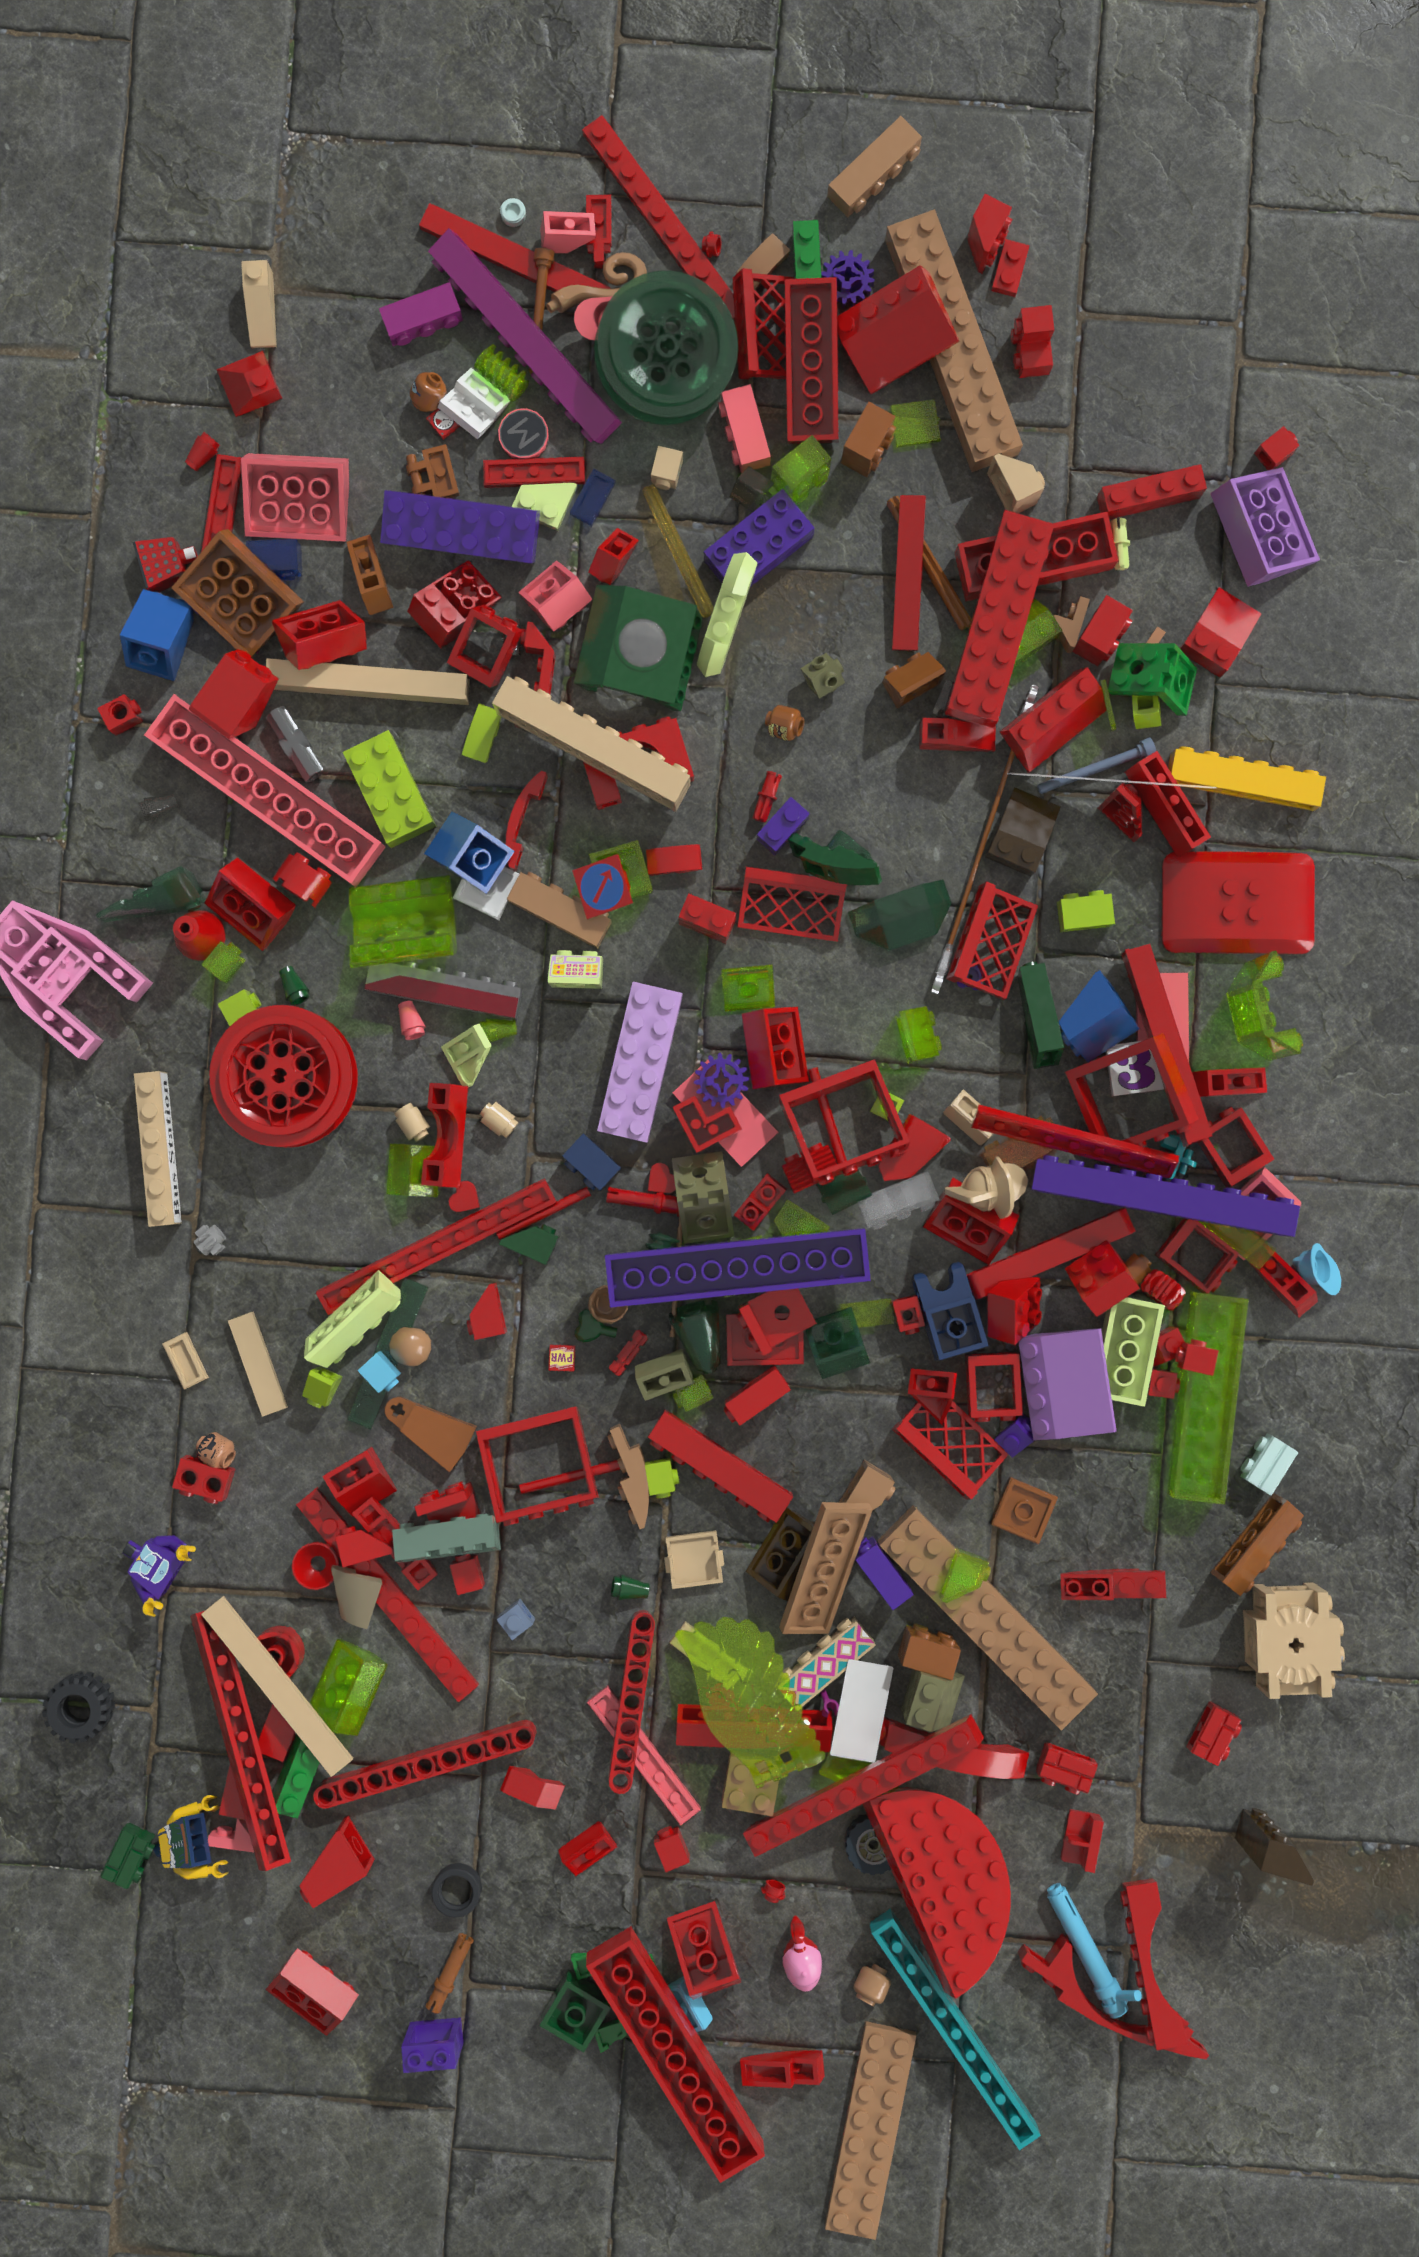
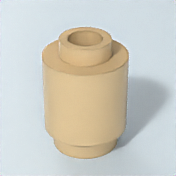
[480,1102,519,1138]
[394,1103,430,1142]

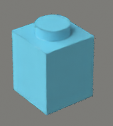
[358,1351,401,1393]

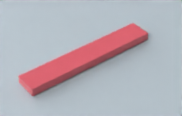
[587,1685,701,1826]

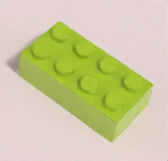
[343,730,436,848]

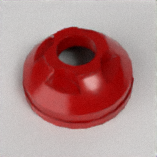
[292,1542,340,1590]

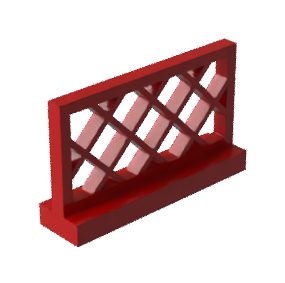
[732,268,794,380]
[738,866,847,942]
[946,881,1038,1000]
[891,1402,1009,1500]

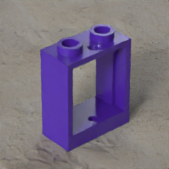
[855,1536,913,1610]
[401,2017,463,2073]

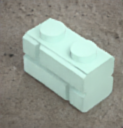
[1240,1434,1298,1495]

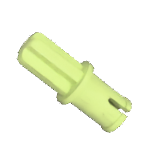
[1110,518,1130,571]

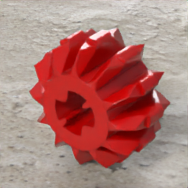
[1141,1269,1186,1311]

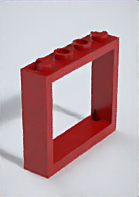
[1065,1033,1199,1146]
[779,1059,910,1185]
[476,1406,599,1526]

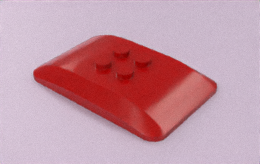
[1162,852,1315,954]

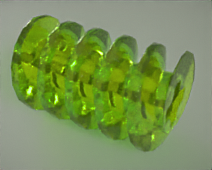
[474,344,529,402]

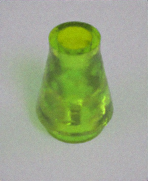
[479,1018,517,1043]

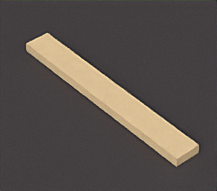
[201,1596,353,1777]

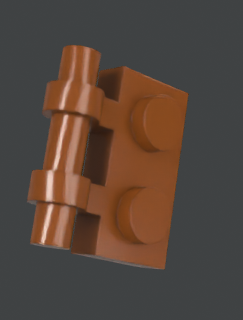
[406,444,460,498]

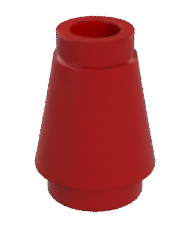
[185,432,220,471]

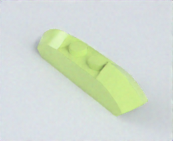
[697,552,757,677]

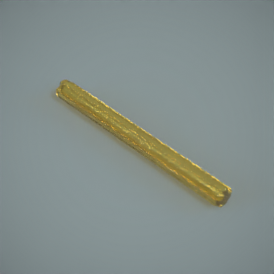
[643,484,714,618]

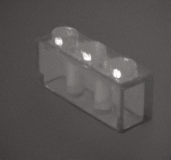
[855,1171,940,1230]

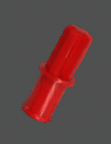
[753,771,782,823]

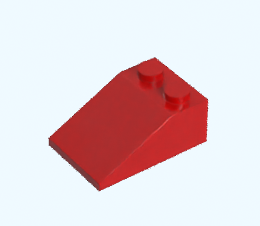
[1180,587,1261,678]
[667,1901,741,2000]

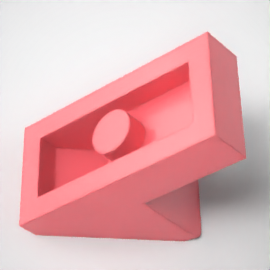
[208,1819,254,1853]

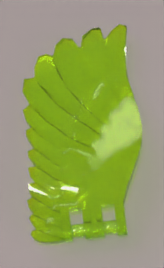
[675,1617,825,1789]

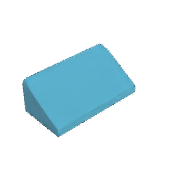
[668,1976,713,2032]

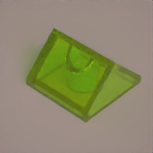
[721,965,775,1012]
[386,1143,438,1197]

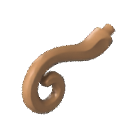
[546,252,647,313]

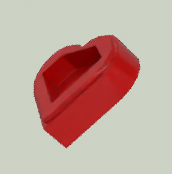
[648,1163,676,1193]
[449,1181,480,1212]

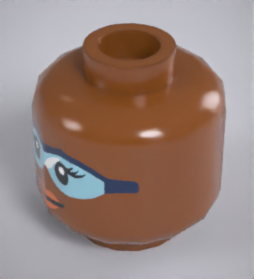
[409,372,447,412]

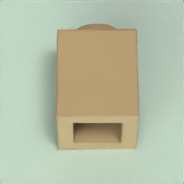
[651,446,683,490]

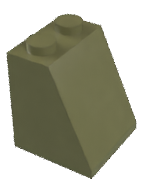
[901,1669,965,1732]

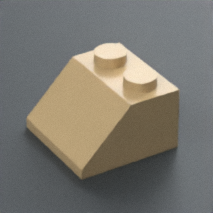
[987,454,1045,513]

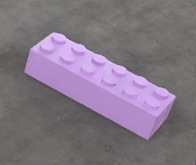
[597,982,683,1143]

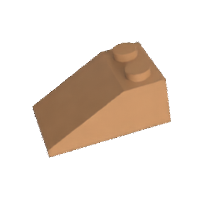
[838,1460,895,1510]

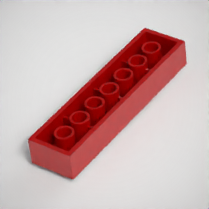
[945,510,1054,728]

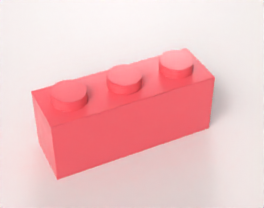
[718,384,771,473]

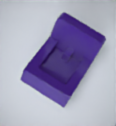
[994,1413,1034,1458]

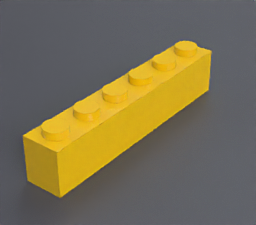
[1168,746,1326,811]

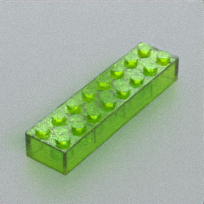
[1167,1291,1249,1505]

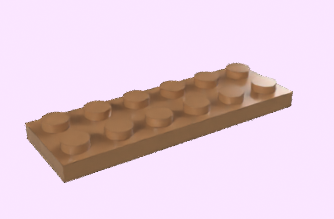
[779,1502,873,1634]

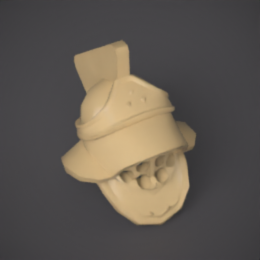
[945,1156,1028,1219]

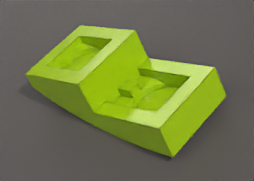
[462,704,502,763]

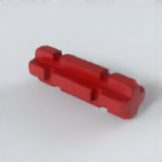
[609,1330,648,1376]

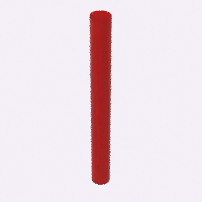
[808,1067,847,1164]
[496,1186,591,1240]
[519,1460,621,1494]

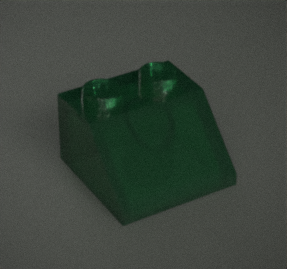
[806,1307,870,1379]

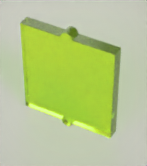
[891,399,941,447]
[1101,679,1117,731]

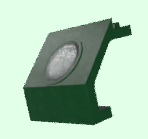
[574,585,704,711]

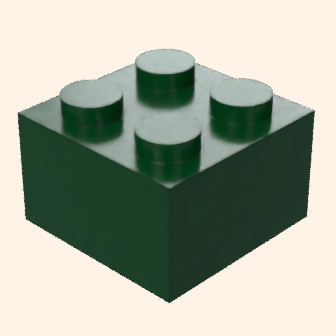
[539,1969,611,2052]

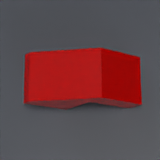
[500,1766,565,1810]

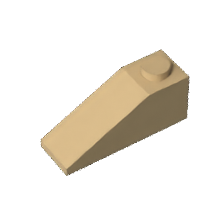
[242,260,277,348]

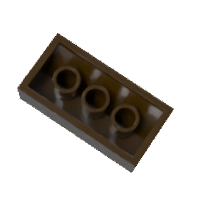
[1235,1808,1314,1886]

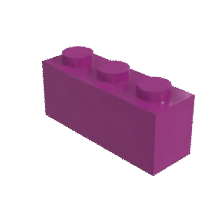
[379,282,463,346]

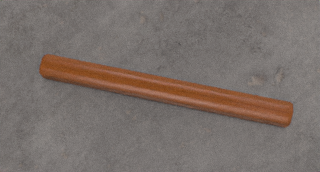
[887,496,972,630]

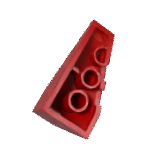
[1098,782,1142,842]

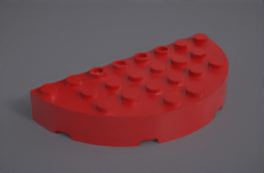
[863,1787,1011,1999]

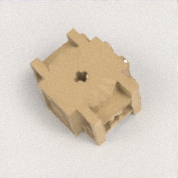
[1243,1583,1345,1699]

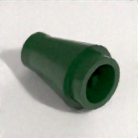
[279,966,310,1006]
[611,1574,650,1600]

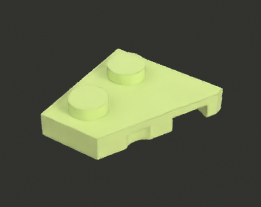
[441,1024,491,1088]

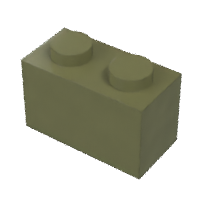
[635,1349,693,1401]

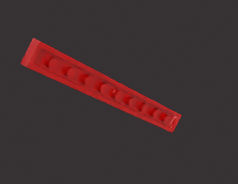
[582,115,736,334]
[316,1178,557,1315]
[296,1487,479,1702]

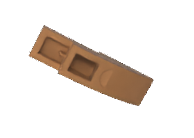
[608,1424,649,1529]

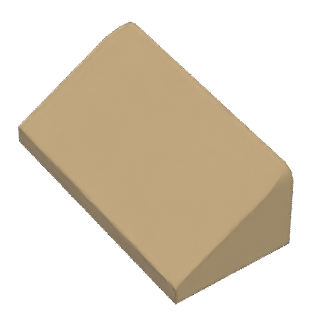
[943,1089,993,1145]

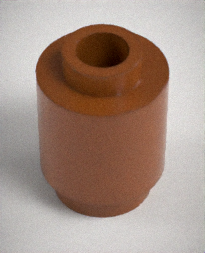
[1124,1253,1152,1285]

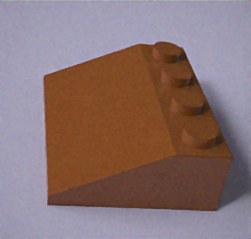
[172,529,304,658]

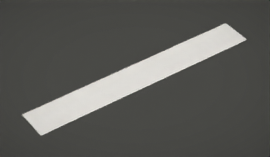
[1008,773,1216,789]

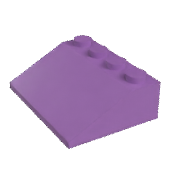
[1210,467,1320,587]
[1019,1328,1116,1440]

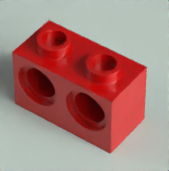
[172,1455,235,1504]

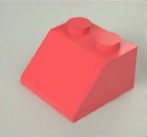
[518,560,592,632]

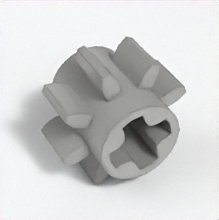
[194,1225,226,1256]

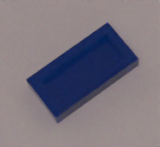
[570,468,616,527]

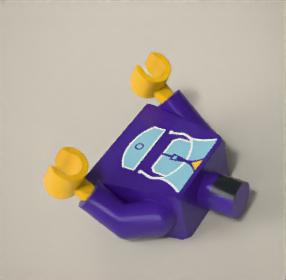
[122,1535,196,1617]

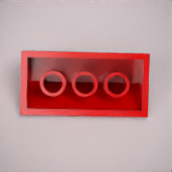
[999,667,1107,773]

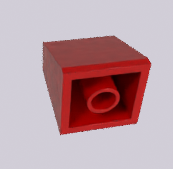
[189,649,279,739]
[300,1815,375,1908]

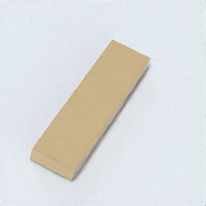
[228,1311,288,1417]

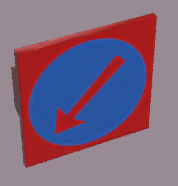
[572,854,633,919]

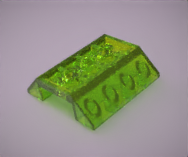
[349,875,457,968]
[1226,951,1303,1061]

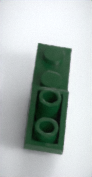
[788,832,882,885]

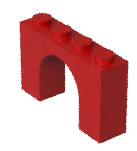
[583,717,694,810]

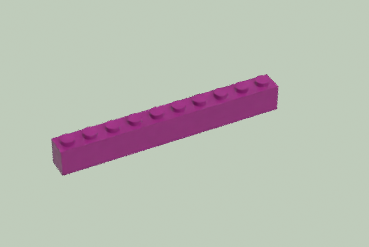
[428,228,622,444]

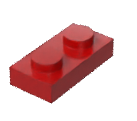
[991,239,1030,297]

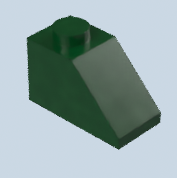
[499,1224,560,1265]

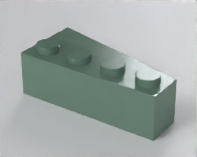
[392,1513,501,1563]

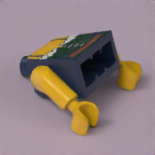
[154,1795,229,1879]

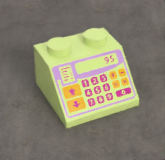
[548,950,603,989]

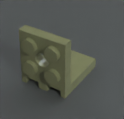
[672,1151,734,1244]

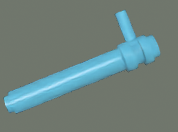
[1047,1883,1142,2018]

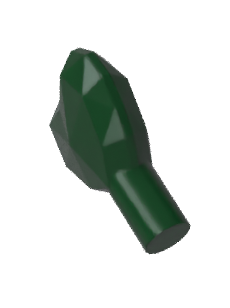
[574,1309,618,1343]

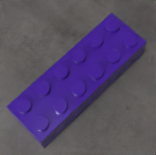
[380,490,540,563]

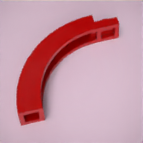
[879,1716,1029,1779]

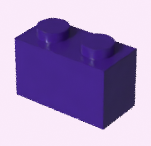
[756,797,810,856]

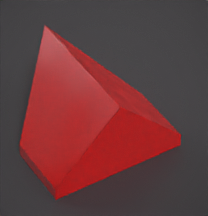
[908,1369,957,1425]

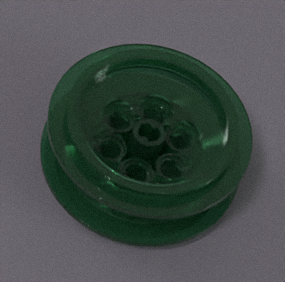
[594,271,738,425]

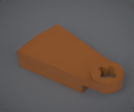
[385,1396,477,1472]

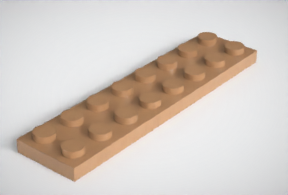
[825,2021,916,2240]

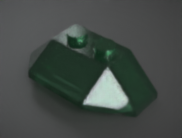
[848,880,952,951]

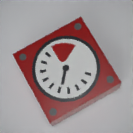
[426,408,460,440]

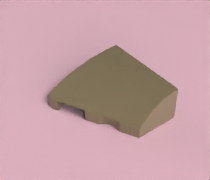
[331,1565,382,1629]

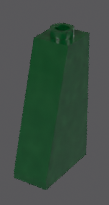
[1017,962,1064,1069]

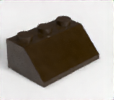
[745,1507,815,1601]

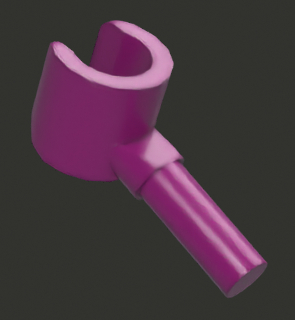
[820,1688,839,1717]

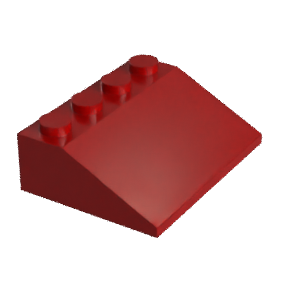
[837,265,960,394]

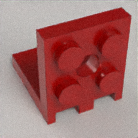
[736,1288,817,1356]
[414,1481,482,1523]

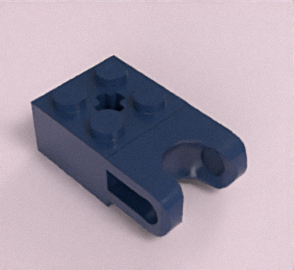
[911,1262,989,1361]

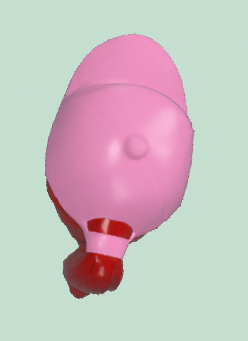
[783,1916,822,1992]

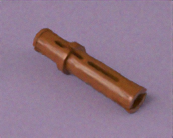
[425,1933,474,2014]

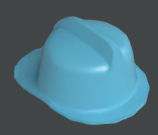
[1292,1243,1341,1295]

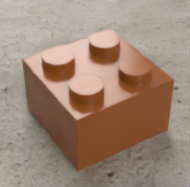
[841,402,897,477]
[898,1624,961,1680]

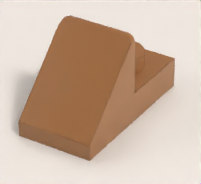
[1050,596,1090,654]

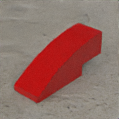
[740,2050,825,2088]

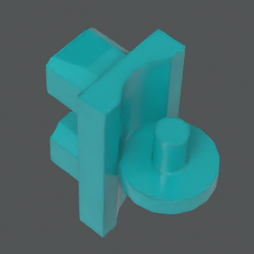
[1159,1134,1197,1180]

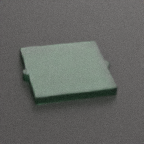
[816,1170,872,1215]

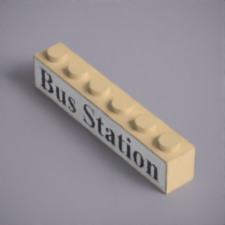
[134,1071,182,1227]

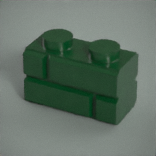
[100,1823,156,1889]

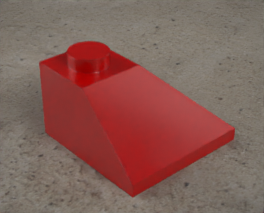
[216,351,283,417]

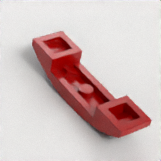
[506,771,548,872]
[352,1496,438,1590]

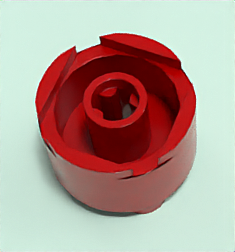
[272,852,332,908]
[257,1626,305,1678]

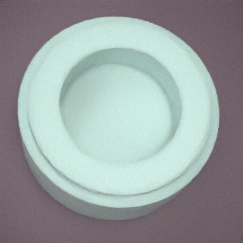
[500,198,526,227]

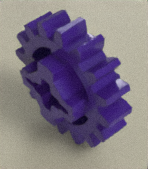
[821,250,875,309]
[694,1053,749,1109]

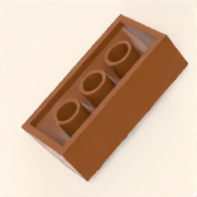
[1210,1493,1304,1596]

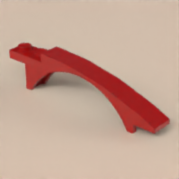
[1018,1933,1209,2059]

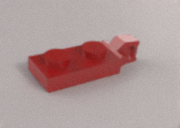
[586,195,612,268]

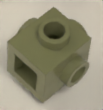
[800,653,845,699]

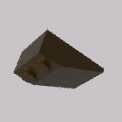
[985,787,1061,877]

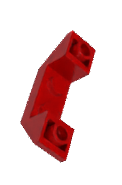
[514,622,556,728]

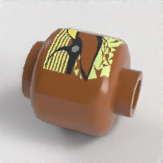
[765,705,804,741]

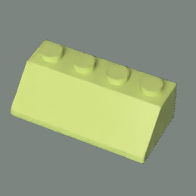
[304,1270,401,1368]
[1102,1297,1165,1407]

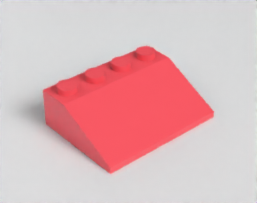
[241,453,349,542]

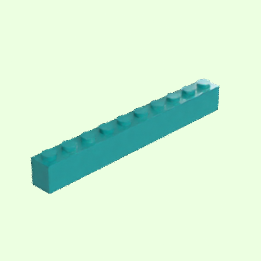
[870,1908,1041,2151]

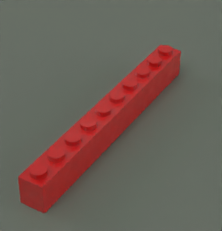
[190,1610,291,1871]
[743,1714,984,1857]

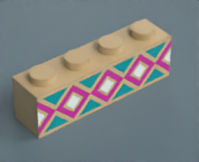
[776,1616,876,1711]

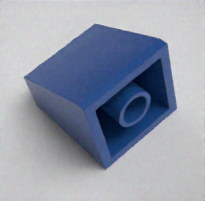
[120,589,194,681]
[424,812,515,894]
[1059,970,1140,1062]

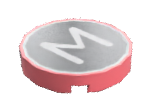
[498,408,549,459]

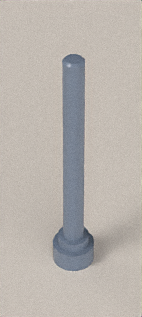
[1037,737,1156,794]

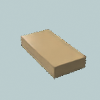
[162,1332,209,1389]

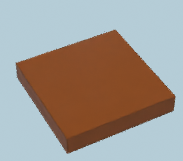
[990,1477,1058,1545]

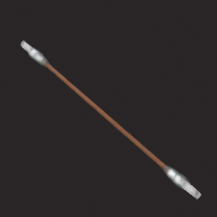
[931,685,1038,994]

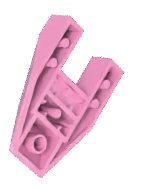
[0,900,153,1060]

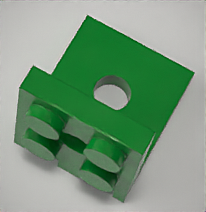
[1108,643,1197,716]

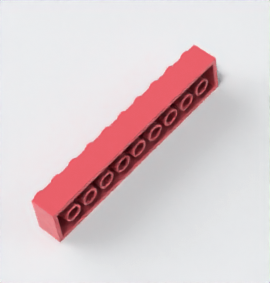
[144,694,385,888]

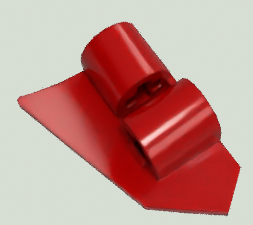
[878,1114,951,1181]

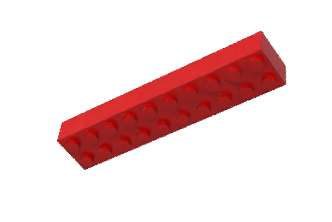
[586,1926,765,2183]

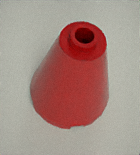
[173,910,226,961]

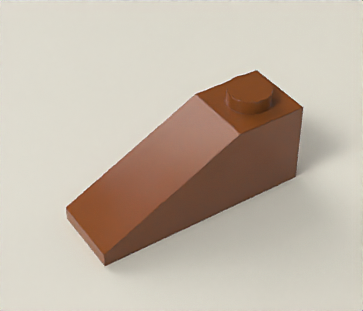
[346,535,394,615]

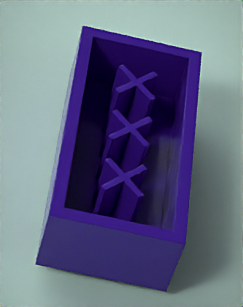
[704,489,815,587]

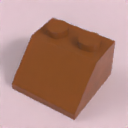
[882,652,946,709]

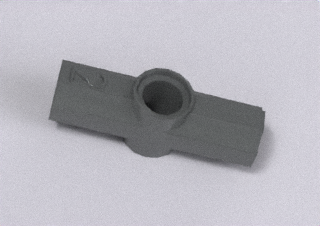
[266,706,325,783]

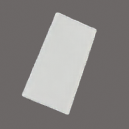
[830,1659,893,1763]

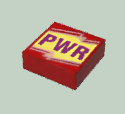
[549,1344,576,1371]

